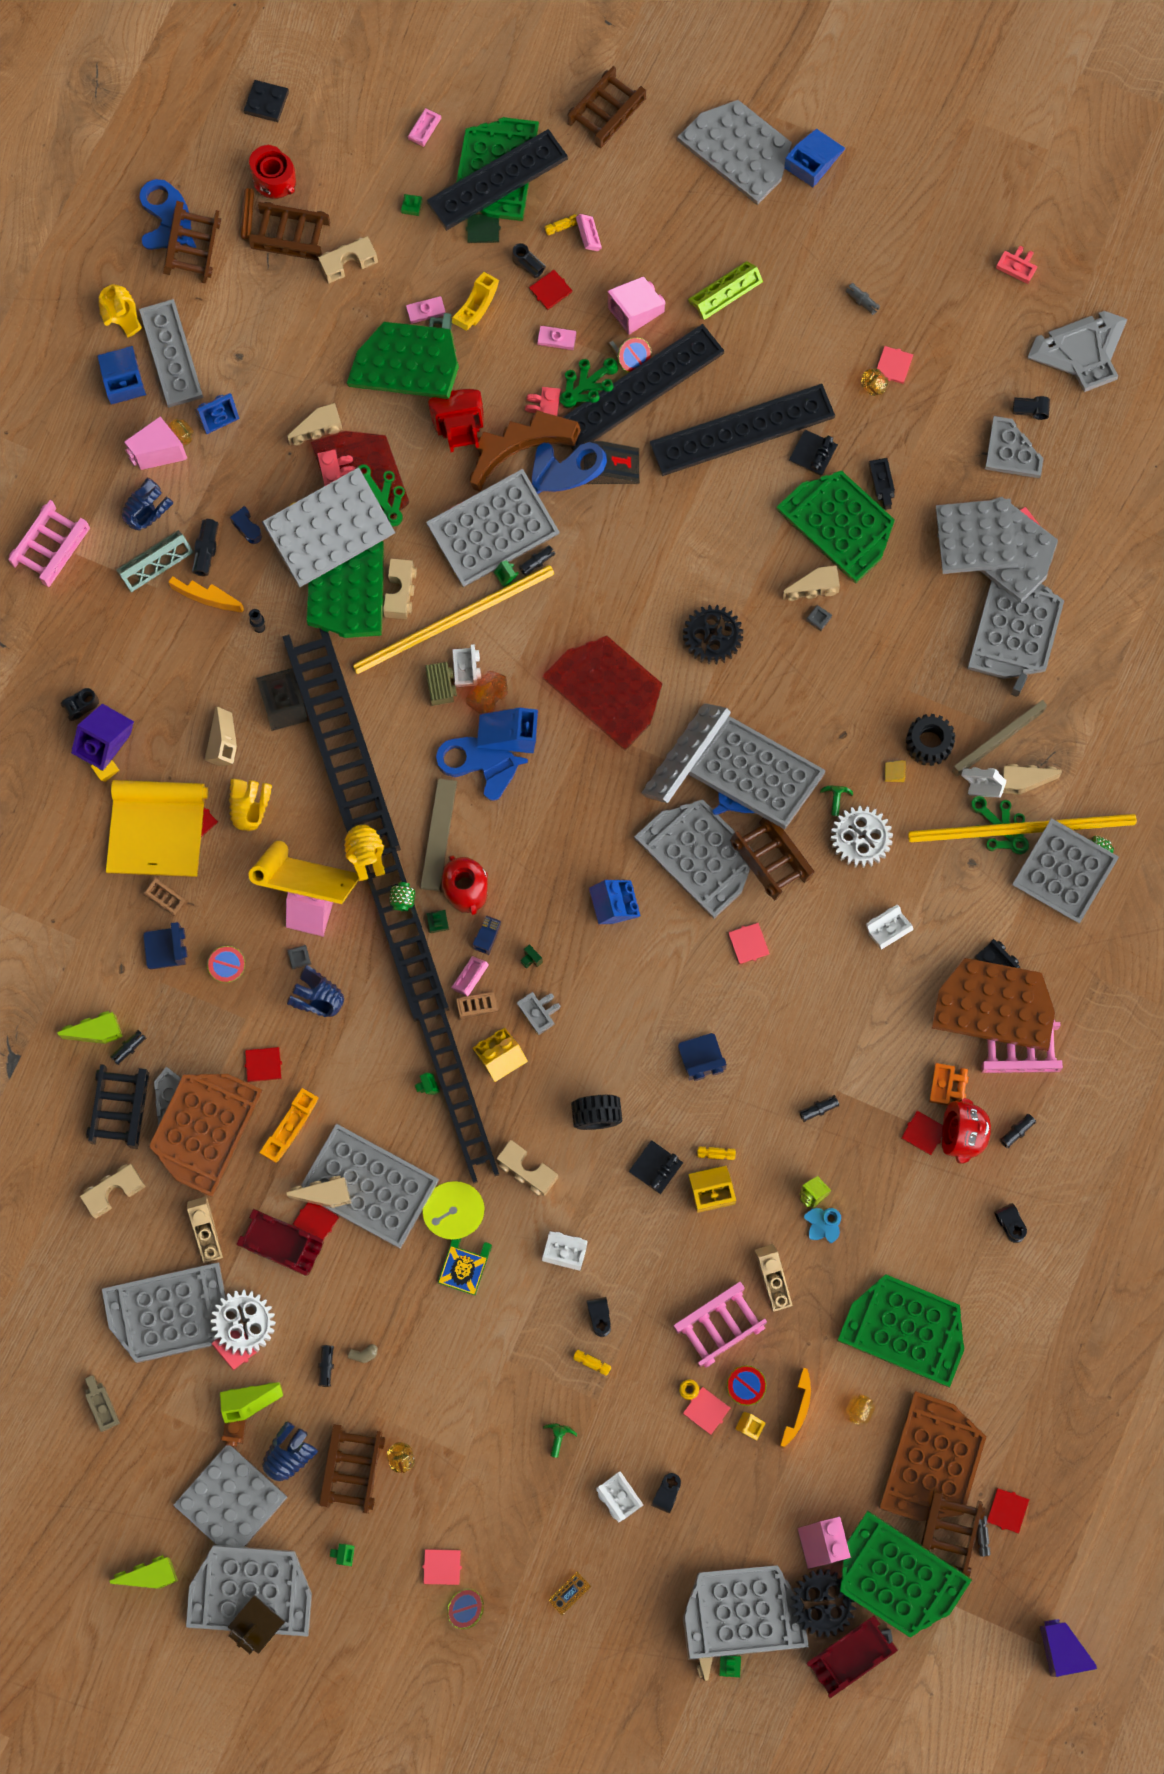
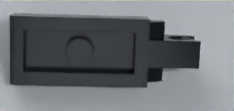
[869,458,895,510]

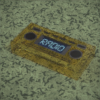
[548,1572,591,1615]

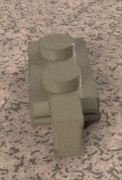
[85,1375,120,1432]

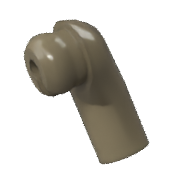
[348,1344,378,1363]

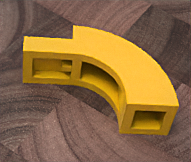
[451,272,499,331]

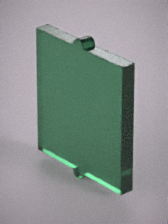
[466,214,501,243]

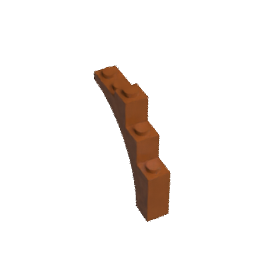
[469,411,581,492]

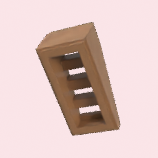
[143,878,186,916]
[456,992,498,1020]

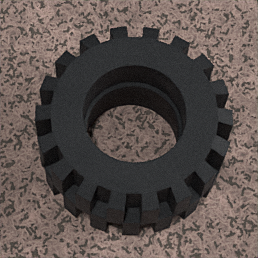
[906,714,955,766]
[571,1095,623,1130]

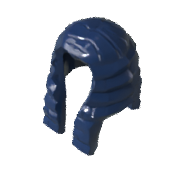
[122,477,174,531]
[287,965,344,1017]
[262,1422,318,1481]

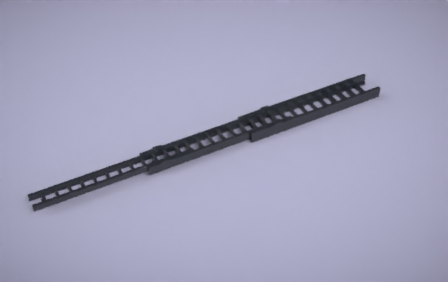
[282,628,499,1184]

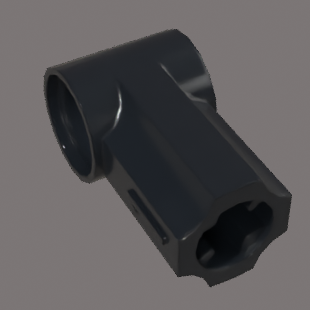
[513,243,546,278]
[1013,396,1050,420]

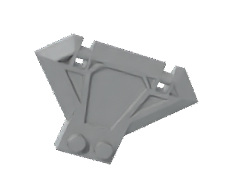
[1028,311,1127,392]

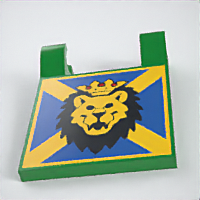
[438,1238,492,1295]

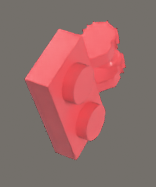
[996,246,1037,284]
[525,387,561,416]
[317,450,355,486]

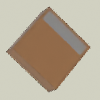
[608,333,628,359]

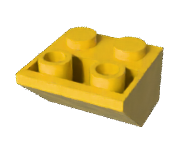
[472,1028,528,1082]
[688,1166,736,1213]

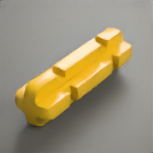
[544,214,578,235]
[697,1147,736,1160]
[573,1350,611,1376]

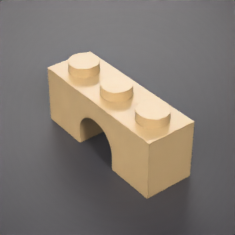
[318,236,378,283]
[383,559,417,620]
[497,1140,559,1196]
[80,1164,146,1219]

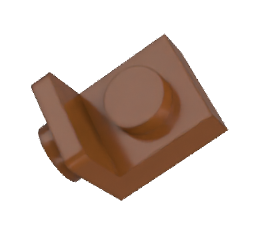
[221,1420,247,1447]

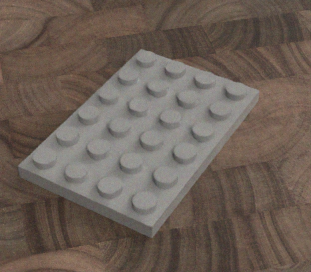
[262,467,395,587]
[426,469,560,588]
[688,716,826,829]
[301,1124,439,1249]

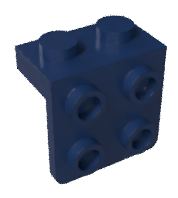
[144,922,188,970]
[678,1033,727,1081]

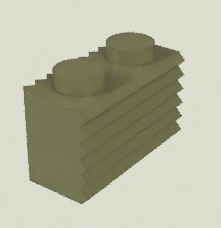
[425,662,457,706]

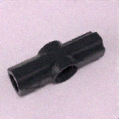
[192,519,219,577]

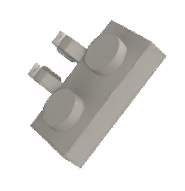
[517,992,561,1035]

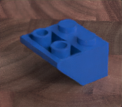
[589,880,640,924]

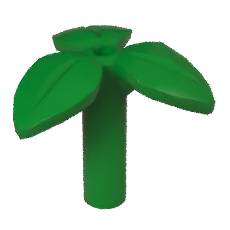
[820,785,853,816]
[543,1423,577,1458]

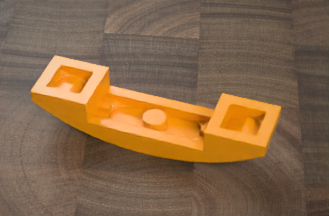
[259,1088,319,1163]
[780,1368,811,1448]

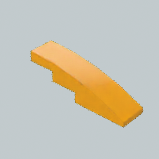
[168,576,244,612]

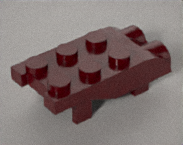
[236,1209,324,1276]
[806,1615,898,1698]

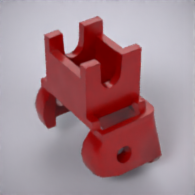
[428,389,484,453]

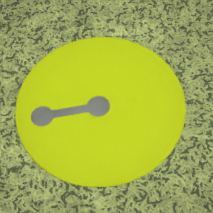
[423,1181,485,1239]

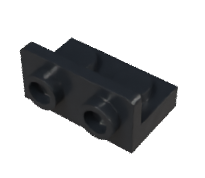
[974,939,1020,968]

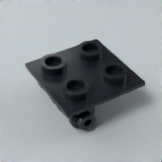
[789,430,838,475]
[629,1140,683,1194]

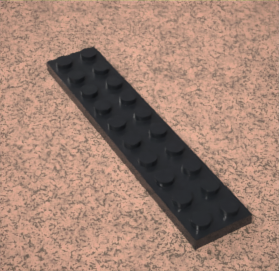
[562,324,724,451]
[650,384,835,476]

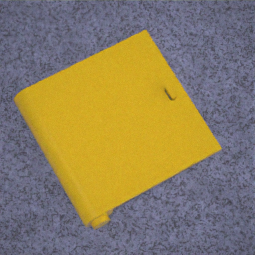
[106,780,208,877]
[249,841,359,904]

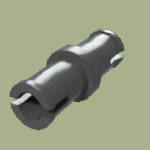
[846,283,880,315]

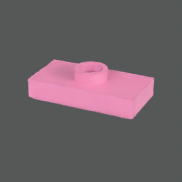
[408,108,441,147]
[576,214,602,252]
[406,296,446,324]
[537,326,576,350]
[451,956,488,996]

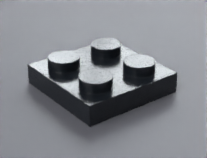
[244,80,289,122]

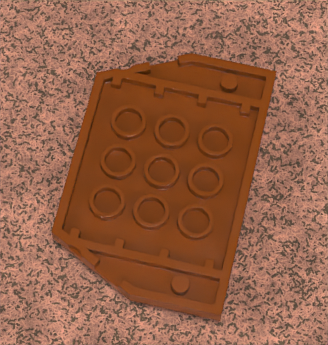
[932,958,1055,1051]
[149,1074,263,1197]
[879,1391,987,1522]

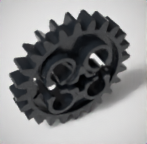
[683,605,743,665]
[790,1569,856,1638]

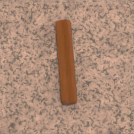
[241,188,254,239]

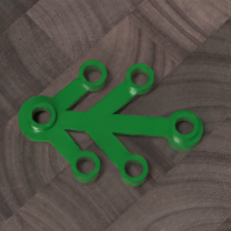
[559,358,618,408]
[357,464,405,527]
[971,796,1029,855]

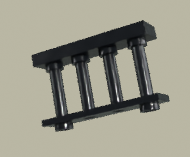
[86,1064,150,1149]

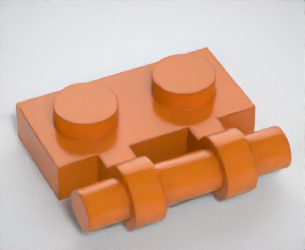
[929,1063,969,1106]

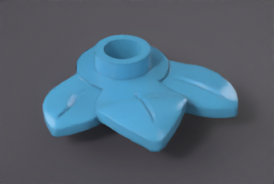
[804,1208,841,1243]

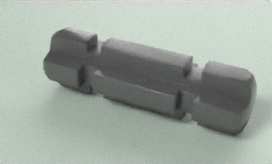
[977,1516,991,1557]

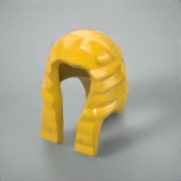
[98,284,142,338]
[229,779,272,831]
[344,825,385,881]

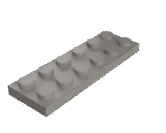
[139,299,203,408]
[642,703,731,803]

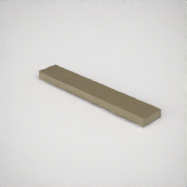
[952,700,1047,776]
[420,779,457,892]

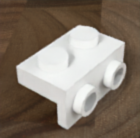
[453,644,481,687]
[961,767,1007,798]
[866,905,913,950]
[542,1231,588,1271]
[596,1471,643,1522]

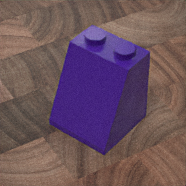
[71,704,134,771]
[1040,1619,1097,1677]

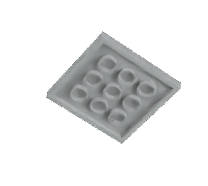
[936,499,1018,574]
[1012,818,1119,924]
[174,1446,288,1547]

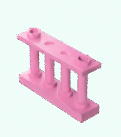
[8,500,90,587]
[981,1020,1063,1073]
[674,1282,767,1368]

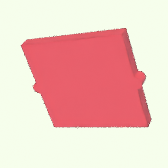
[875,346,913,384]
[728,923,770,964]
[212,1330,257,1371]
[683,1387,731,1435]
[422,1549,462,1585]

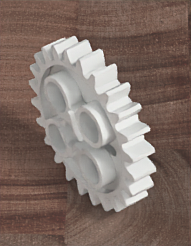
[830,806,893,868]
[210,1290,276,1356]

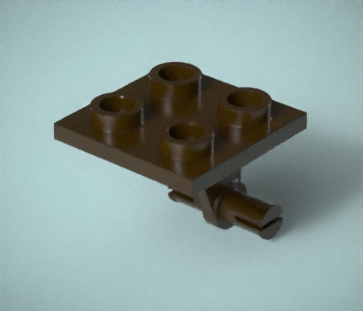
[228,1595,285,1655]

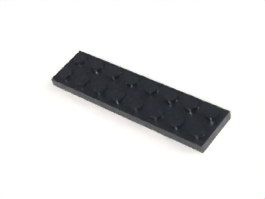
[427,129,568,231]

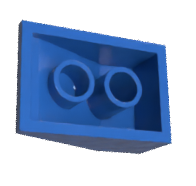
[195,393,240,434]

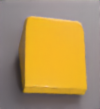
[91,760,120,782]
[885,760,905,782]
[735,1412,766,1441]

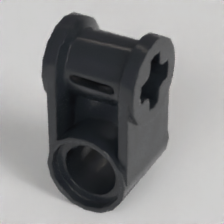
[61,688,99,721]
[994,1203,1027,1243]
[587,1297,611,1337]
[651,1473,681,1514]

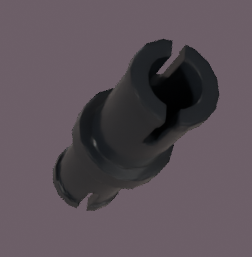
[519,545,555,576]
[249,609,265,633]
[110,1030,147,1065]
[799,1095,839,1122]
[1000,1114,1036,1149]
[318,1345,334,1387]

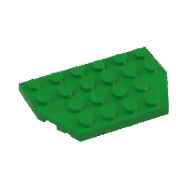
[456,117,539,221]
[347,322,459,399]
[776,471,895,584]
[307,541,384,638]
[837,1274,964,1388]
[840,1510,972,1638]

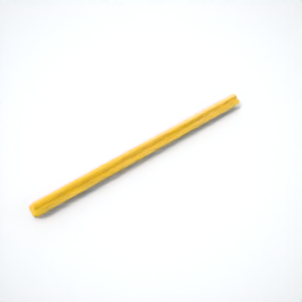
[353,565,554,674]
[908,814,1137,842]

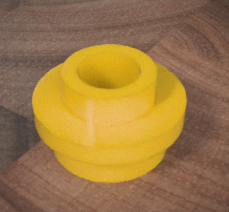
[679,1379,699,1400]

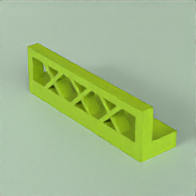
[688,261,763,320]

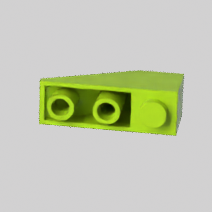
[57,1011,123,1044]
[799,1176,831,1209]
[220,1382,283,1423]
[110,1555,178,1589]

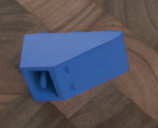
[785,129,845,188]
[97,346,146,405]
[477,708,538,754]

